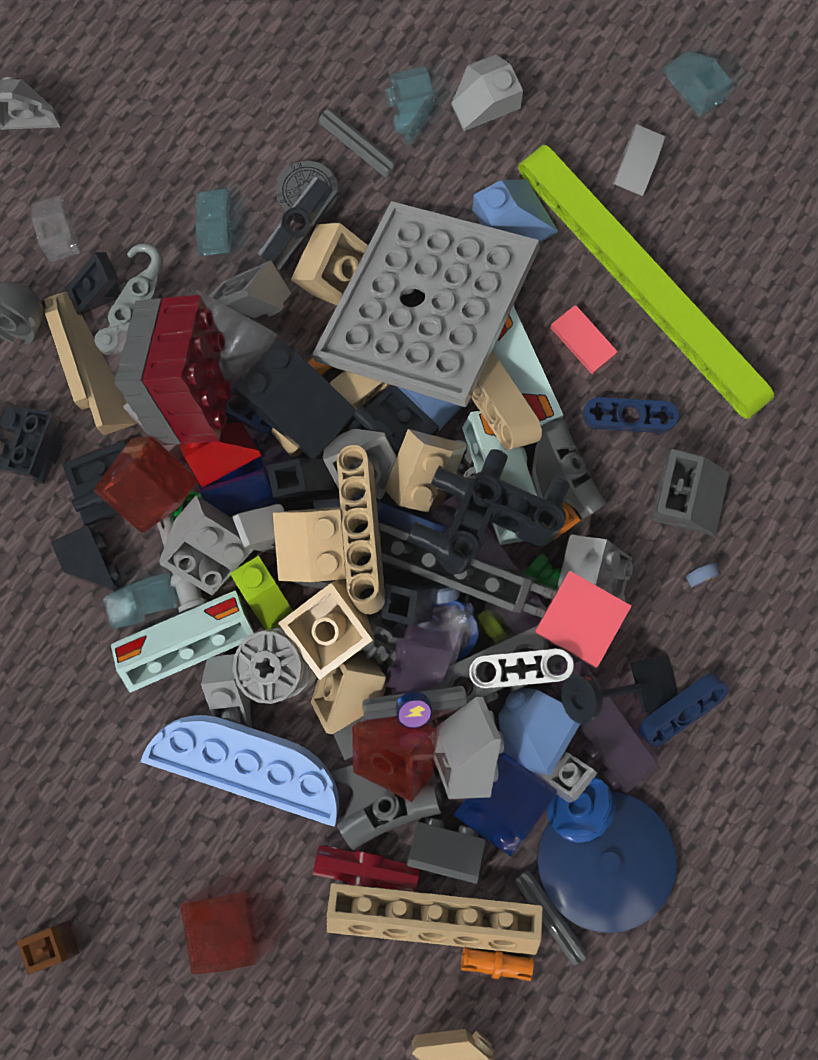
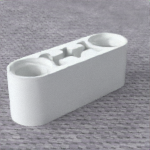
[469,649,574,688]

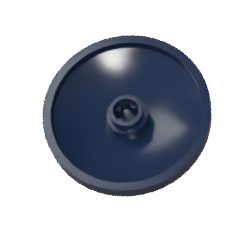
[537,791,676,933]

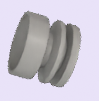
[233,627,317,704]

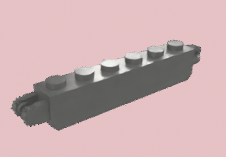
[354,520,558,618]

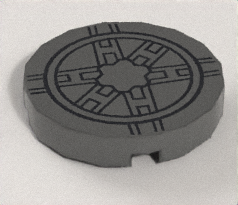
[276,161,339,223]

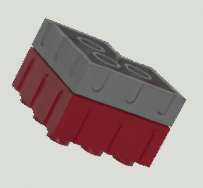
[114,294,232,446]

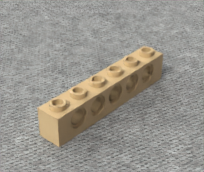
[327,883,542,955]

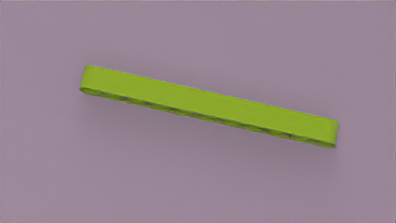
[518,145,774,419]

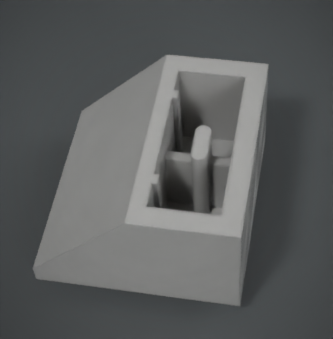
[159,495,253,595]
[557,535,633,602]
[433,697,504,799]

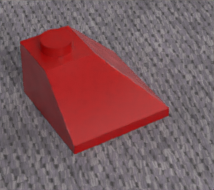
[178,422,261,487]

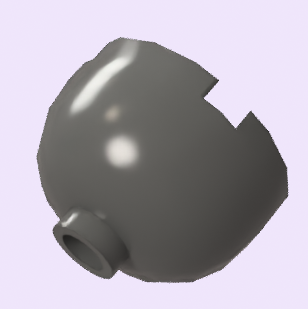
[0,281,44,345]

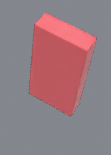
[550,305,618,375]

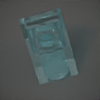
[662,51,732,117]
[385,66,434,145]

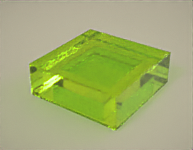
[477,609,506,646]

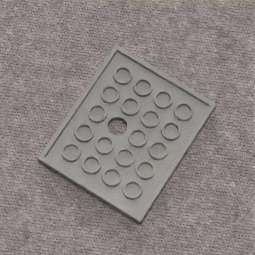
[312,201,540,407]

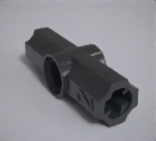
[258,176,338,271]

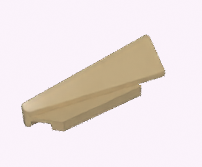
[44,292,137,435]

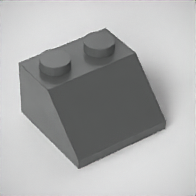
[407,817,485,884]

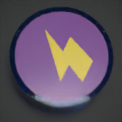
[395,692,432,729]

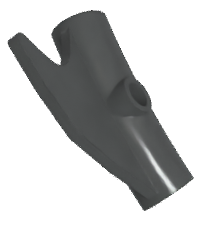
[532,419,607,520]
[330,761,442,850]

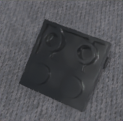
[347,385,439,457]
[0,405,67,484]
[62,441,149,526]

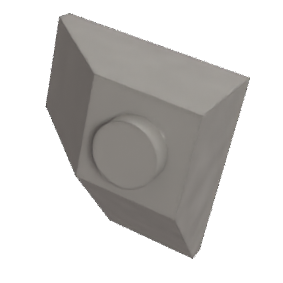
[452,54,523,131]
[0,77,60,129]
[209,260,291,318]
[323,429,397,501]

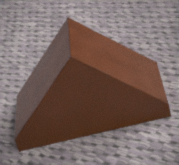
[17,920,80,975]

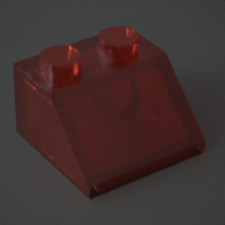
[94,436,198,533]
[352,716,435,802]
[180,889,261,974]

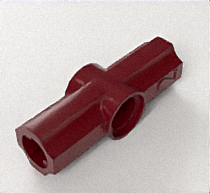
[313,845,420,892]

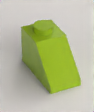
[230,556,293,630]

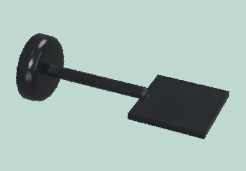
[561,656,678,724]

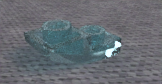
[196,188,232,256]
[103,573,177,629]

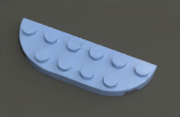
[141,715,339,827]

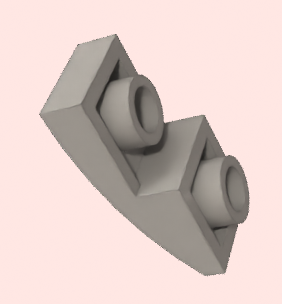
[612,124,665,196]

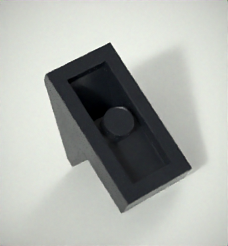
[65,252,121,315]

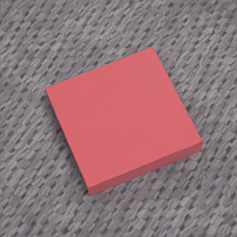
[534,571,631,668]

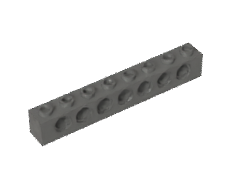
[334,626,581,762]

